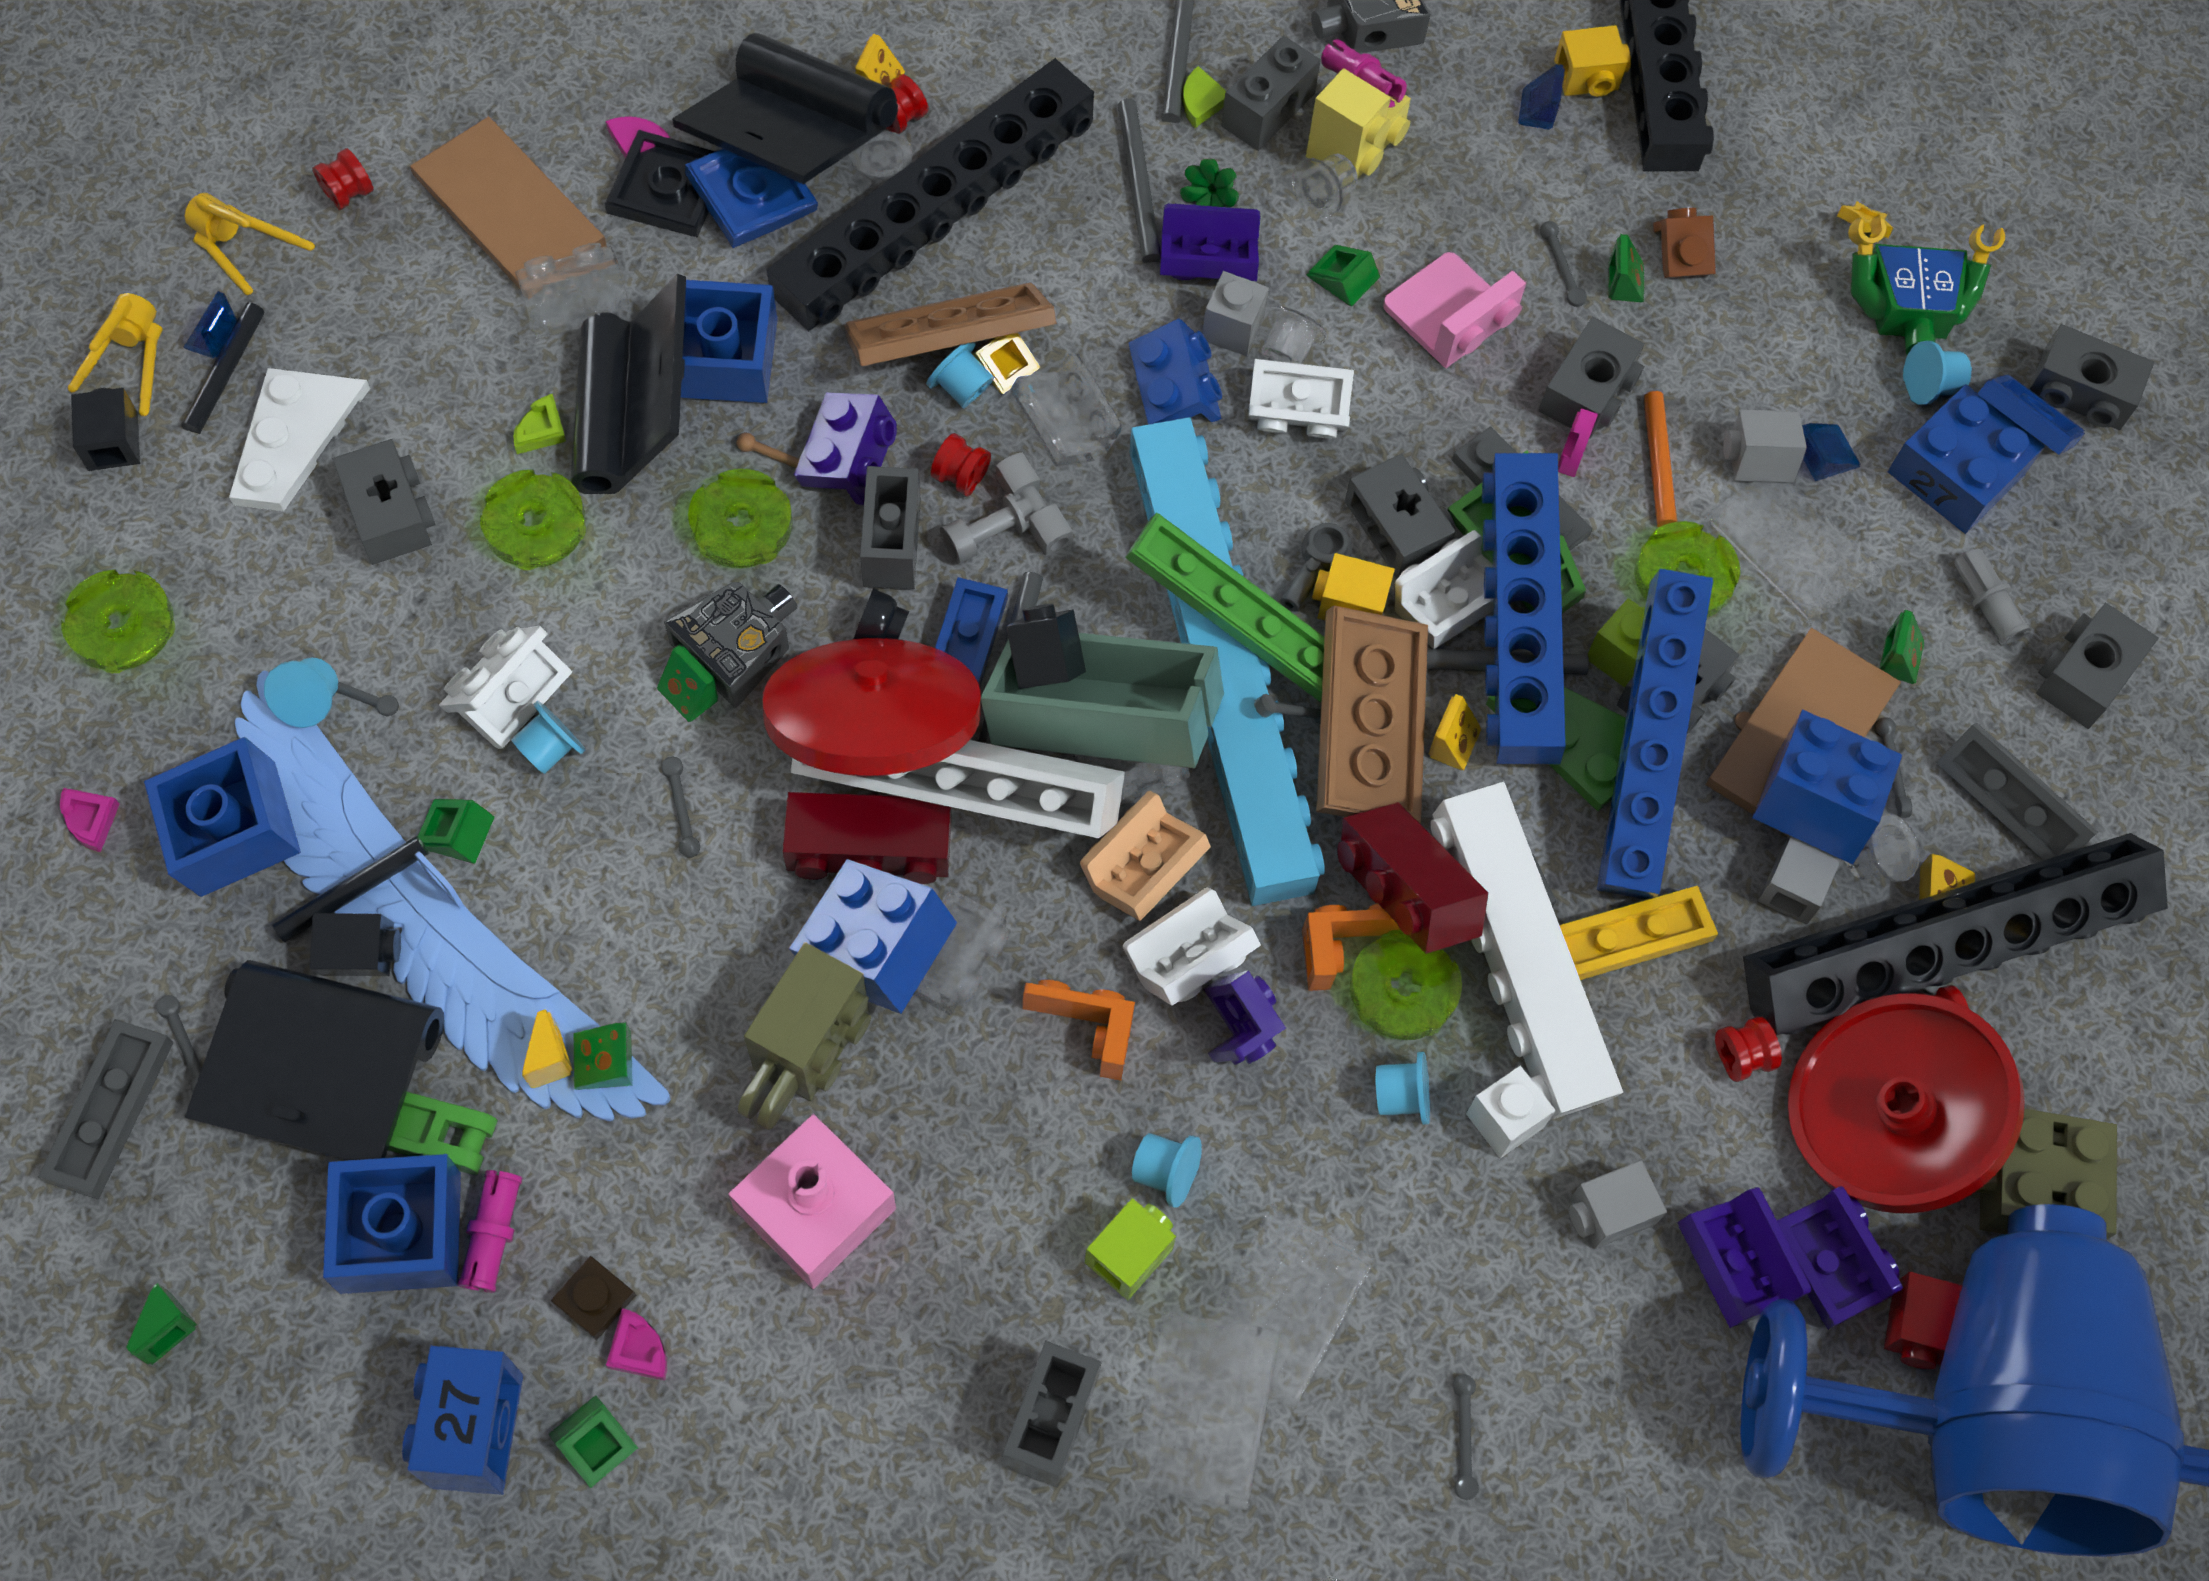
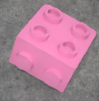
[1383,252,1526,369]

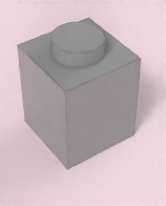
[1202,271,1269,356]
[1723,410,1807,483]
[1757,836,1841,924]
[1569,1160,1667,1249]

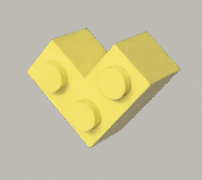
[1306,68,1411,185]

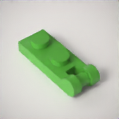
[388,1092,498,1175]

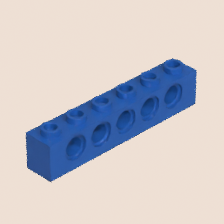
[1482,453,1565,764]
[1597,568,1714,900]

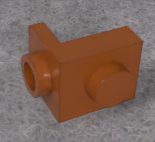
[1653,208,1716,278]

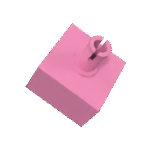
[728,1114,896,1289]

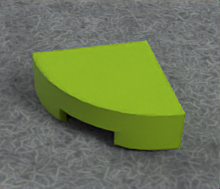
[1183,66,1226,128]
[513,394,566,454]

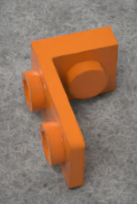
[1302,903,1404,991]
[1023,980,1135,1080]

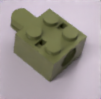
[738,942,871,1130]
[1976,1108,2117,1240]

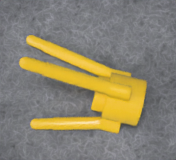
[184,193,315,295]
[68,293,163,416]

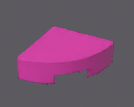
[606,117,670,158]
[1558,408,1598,477]
[60,788,120,852]
[606,1308,667,1381]

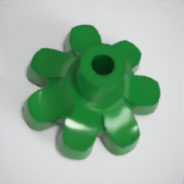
[1180,159,1239,207]

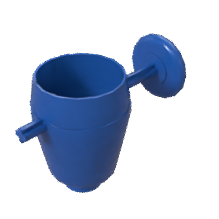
[1740,1204,2209,1557]

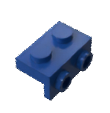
[1128,318,1222,425]

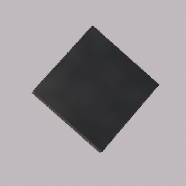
[605,130,716,238]

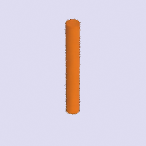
[1643,391,1678,527]

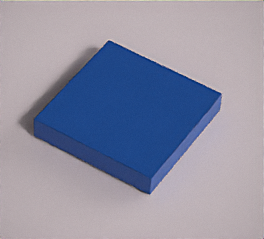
[685,149,818,248]
[1977,374,2085,455]

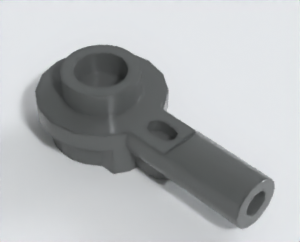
[1280,523,1352,612]

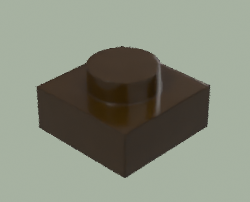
[551,1256,636,1341]

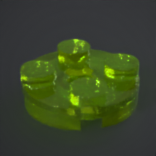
[480,469,586,570]
[688,469,793,568]
[1634,521,1740,618]
[61,569,175,674]
[1350,929,1462,1040]

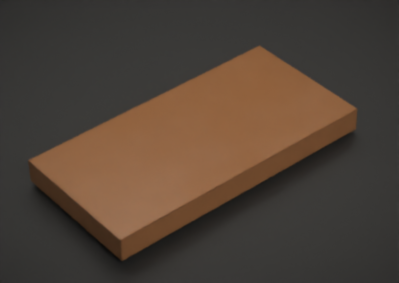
[410,116,607,297]
[844,282,1057,367]
[1316,606,1428,824]
[1705,627,1901,837]

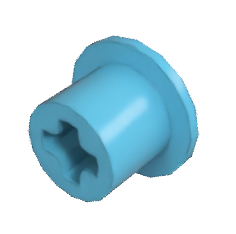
[1903,341,1972,405]
[926,342,994,408]
[264,657,338,728]
[511,701,586,774]
[1376,1051,1430,1124]
[1132,1133,1202,1207]

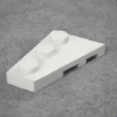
[229,368,370,511]

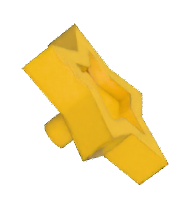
[1837,201,1893,238]

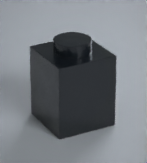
[71,387,140,471]
[1006,603,1086,689]
[309,913,401,976]

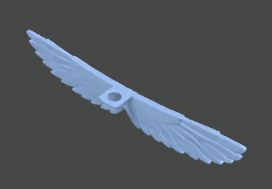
[235,670,671,1121]

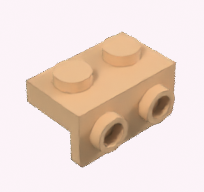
[1080,790,1211,921]

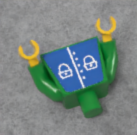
[1848,216,2005,355]

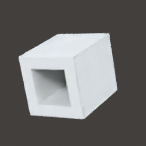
[1466,1065,1556,1158]

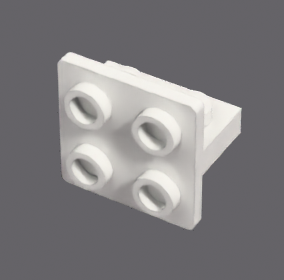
[439,626,573,749]

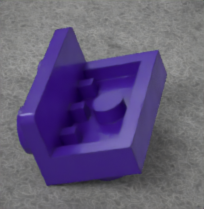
[1160,203,1261,281]
[794,392,897,505]
[1203,971,1286,1065]
[1777,1186,1903,1330]
[1677,1187,1811,1328]

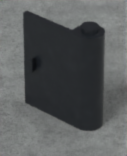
[672,33,898,184]
[570,274,686,494]
[184,960,444,1161]

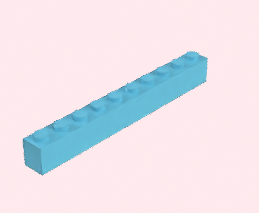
[1129,417,1325,906]

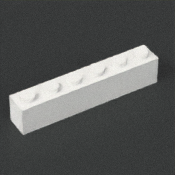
[791,740,1125,838]
[1431,782,1623,1121]

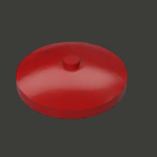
[762,638,981,776]
[1788,993,2024,1213]

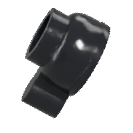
[853,588,909,639]

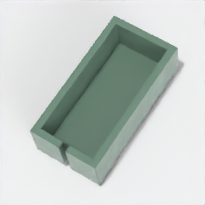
[981,633,1224,768]

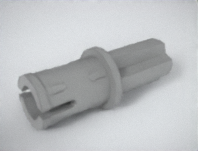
[1955,548,2031,646]

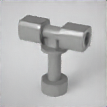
[940,452,1073,564]

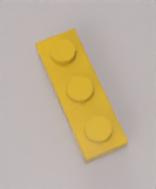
[1559,885,1718,980]

